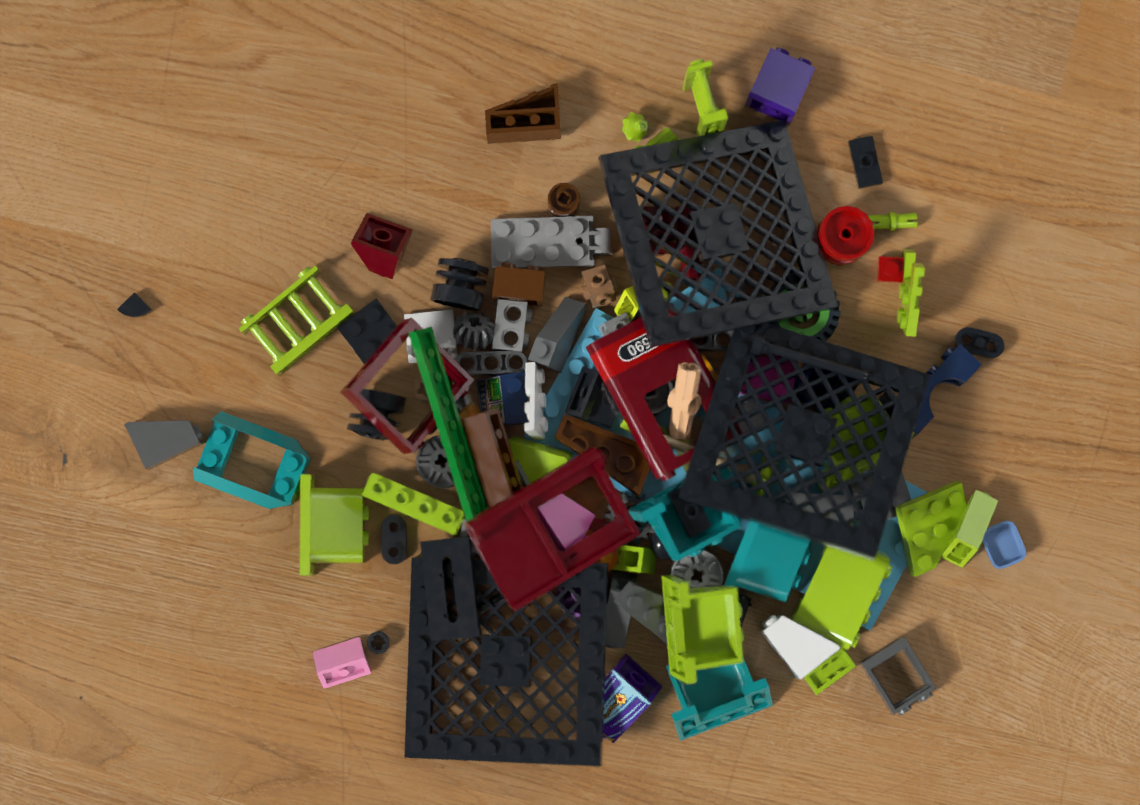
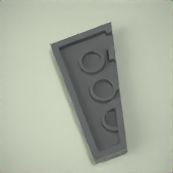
[614,582,667,643]

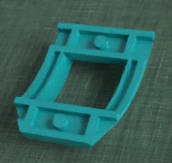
[193,411,311,510]

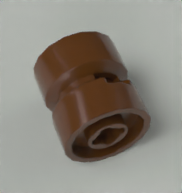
[548,183,580,217]

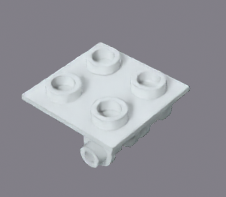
[404,309,458,364]

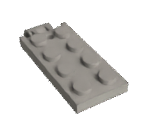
[491,216,613,269]

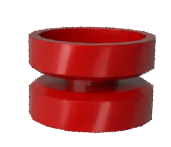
[816,206,875,266]

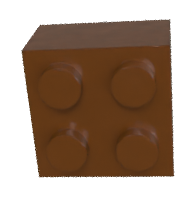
[492,263,545,306]

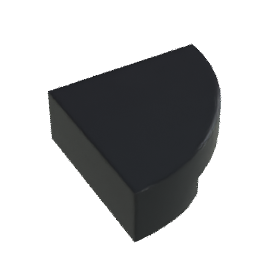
[117,292,153,317]

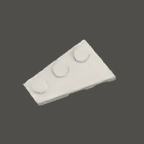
[524,362,548,440]

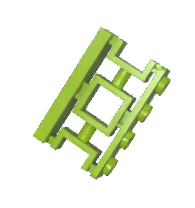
[362,473,465,536]

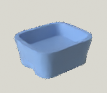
[982,521,1026,569]

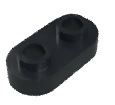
[954,327,1004,359]
[382,515,407,565]

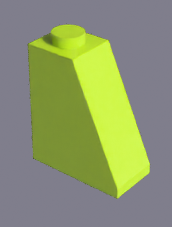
[508,436,574,484]
[941,490,998,568]

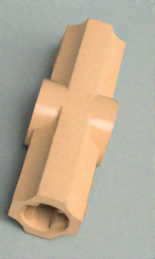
[668,362,701,440]

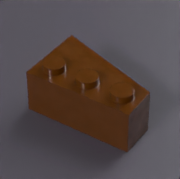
[485,82,561,144]

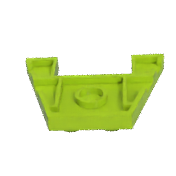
[897,249,925,337]

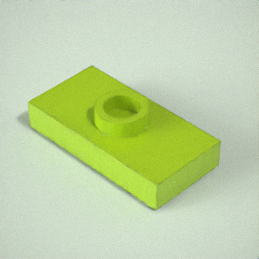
[803,646,856,695]

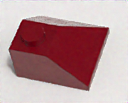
[351,213,413,280]

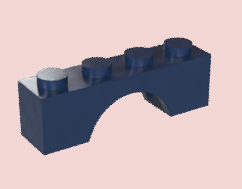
[892,344,982,438]

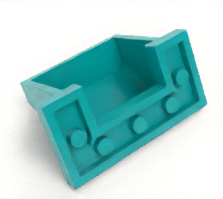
[627,467,742,561]
[724,521,812,603]
[666,658,773,741]

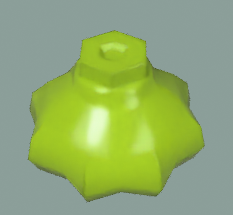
[622,112,648,143]

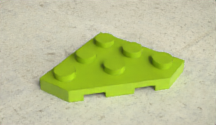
[895,481,967,577]

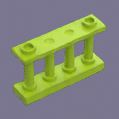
[682,59,728,137]
[239,266,355,376]

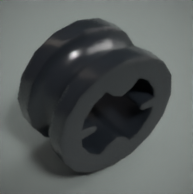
[367,631,390,654]

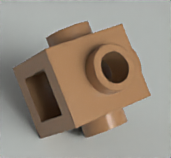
[581,264,618,308]

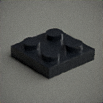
[337,298,397,364]

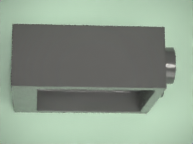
[859,636,936,716]

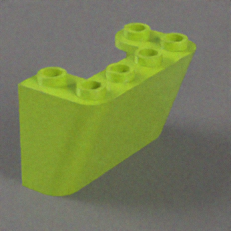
[790,545,892,650]

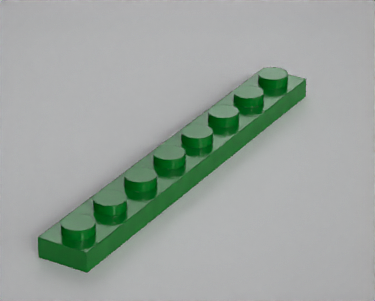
[409,326,488,522]

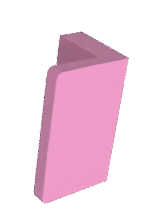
[313,637,371,689]

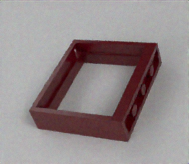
[340,318,474,454]

